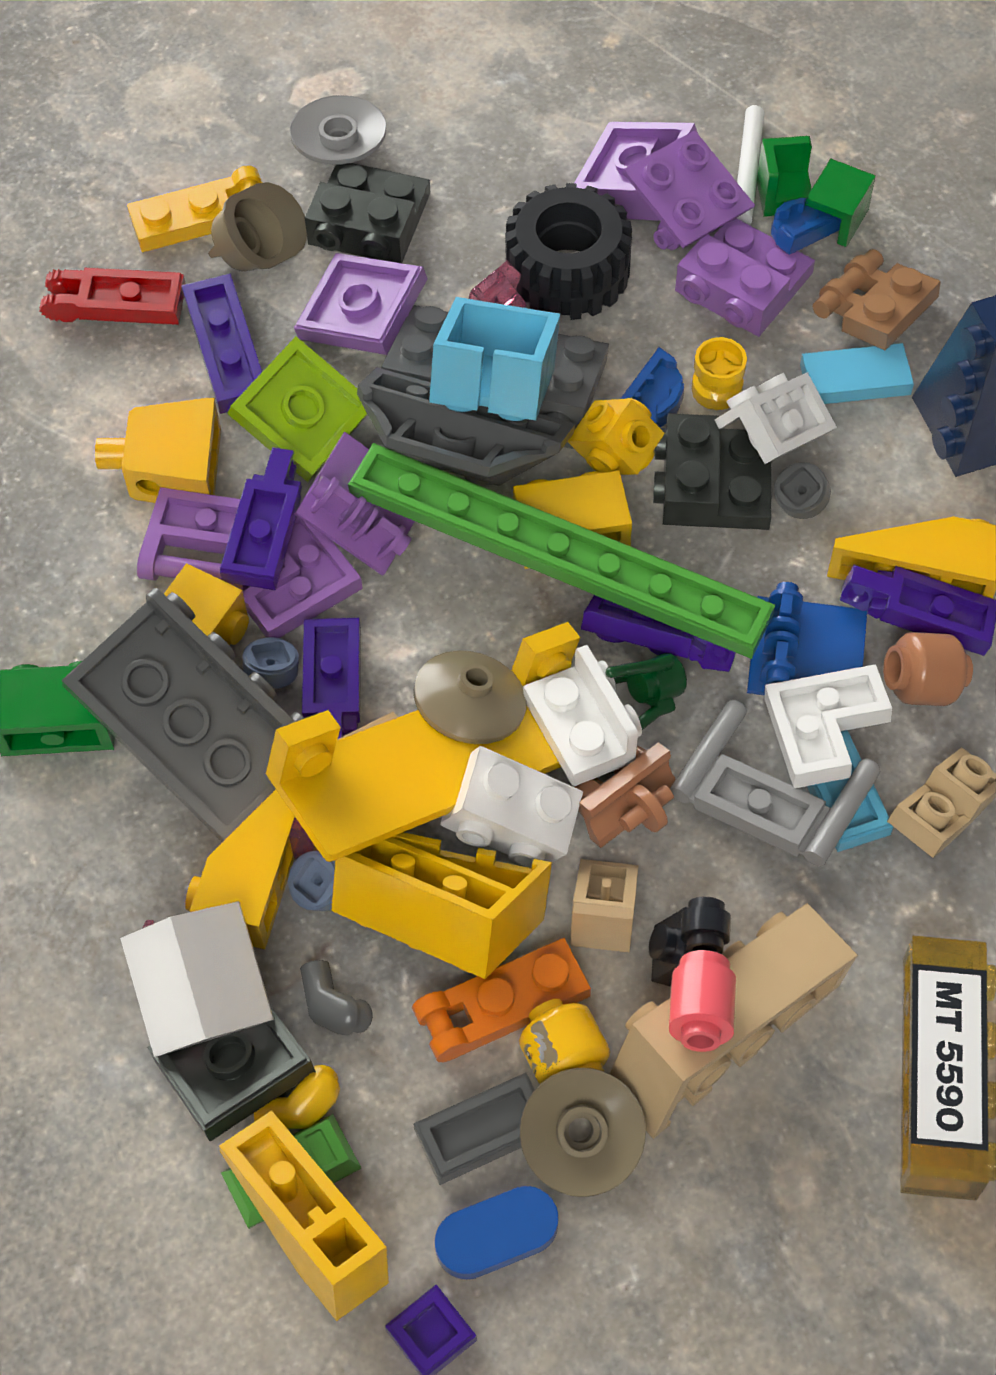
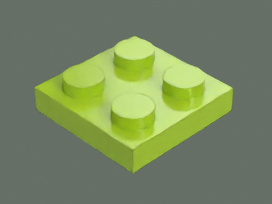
[227,336,368,482]

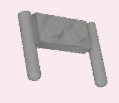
[670,700,880,867]

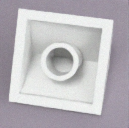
[120,901,274,1057]

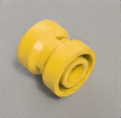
[691,337,747,410]

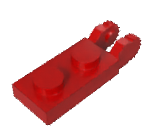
[39,267,186,325]

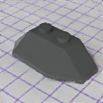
[357,367,575,486]

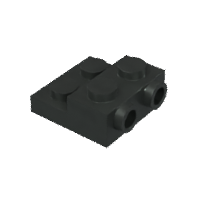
[305,163,430,263]
[653,413,771,530]

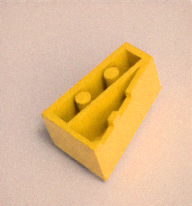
[331,832,552,979]

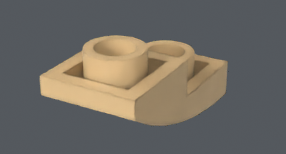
[887,747,996,858]

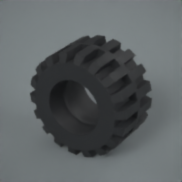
[505,183,632,320]

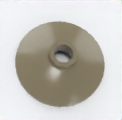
[413,650,527,744]
[519,1068,646,1197]

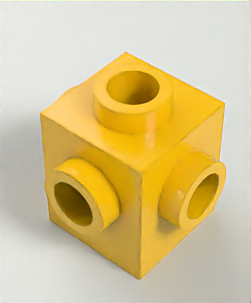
[568,398,665,475]

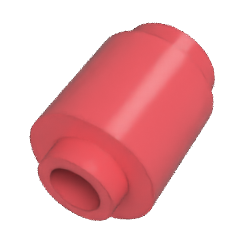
[669,950,736,1052]

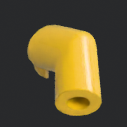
[254,1064,340,1129]

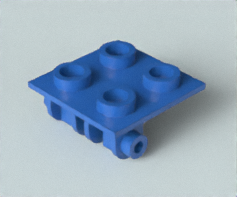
[747,582,867,696]

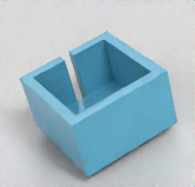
[429,297,560,421]

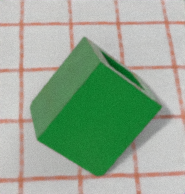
[757,136,812,217]
[806,158,876,247]

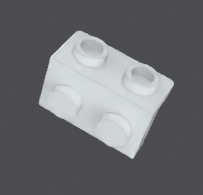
[440,746,583,868]

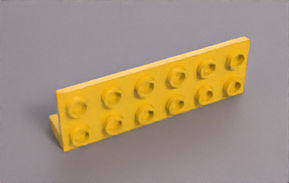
[266,622,581,862]

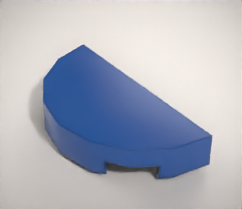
[771,198,841,255]
[620,347,684,427]

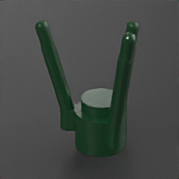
[605,653,687,730]

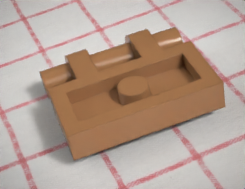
[813,249,941,351]

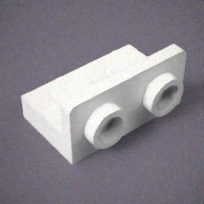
[715,372,837,464]
[523,645,642,787]

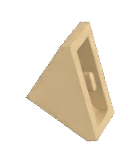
[570,859,639,953]

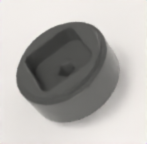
[774,462,831,519]

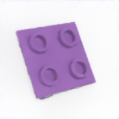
[622,130,755,250]
[294,432,415,576]

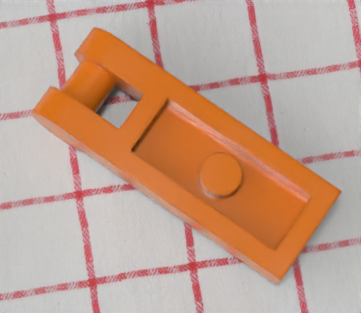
[412,938,591,1063]

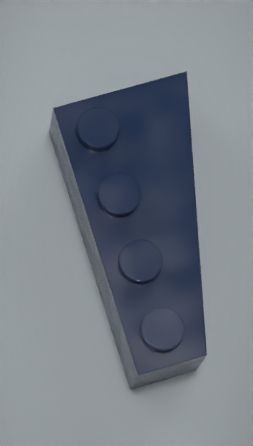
[912,295,996,477]

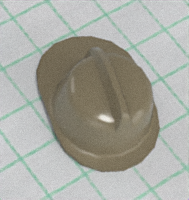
[208,182,307,272]

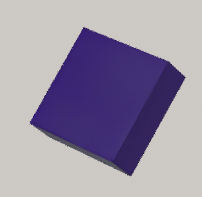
[385,1284,477,1375]

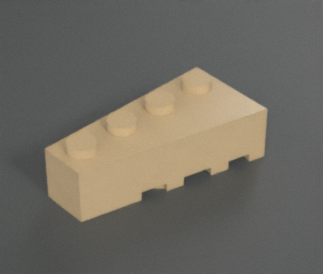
[609,903,858,1139]

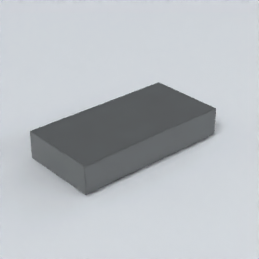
[413,1073,535,1185]

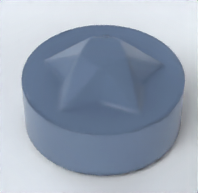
[243,637,299,689]
[288,851,335,912]

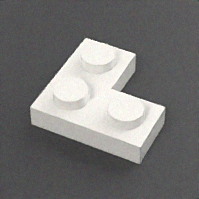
[764,664,892,788]

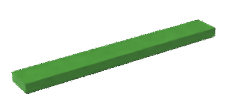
[348,443,775,659]

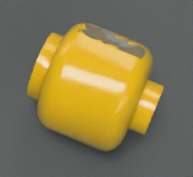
[519,999,610,1084]

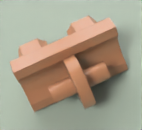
[574,742,676,848]

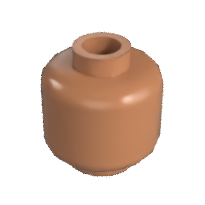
[883,632,973,706]

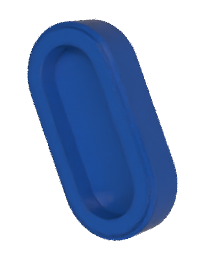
[435,1186,558,1280]

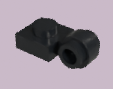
[649,897,731,987]

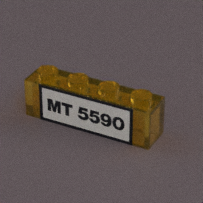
[900,935,996,1201]

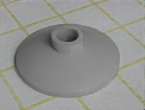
[290,95,386,165]

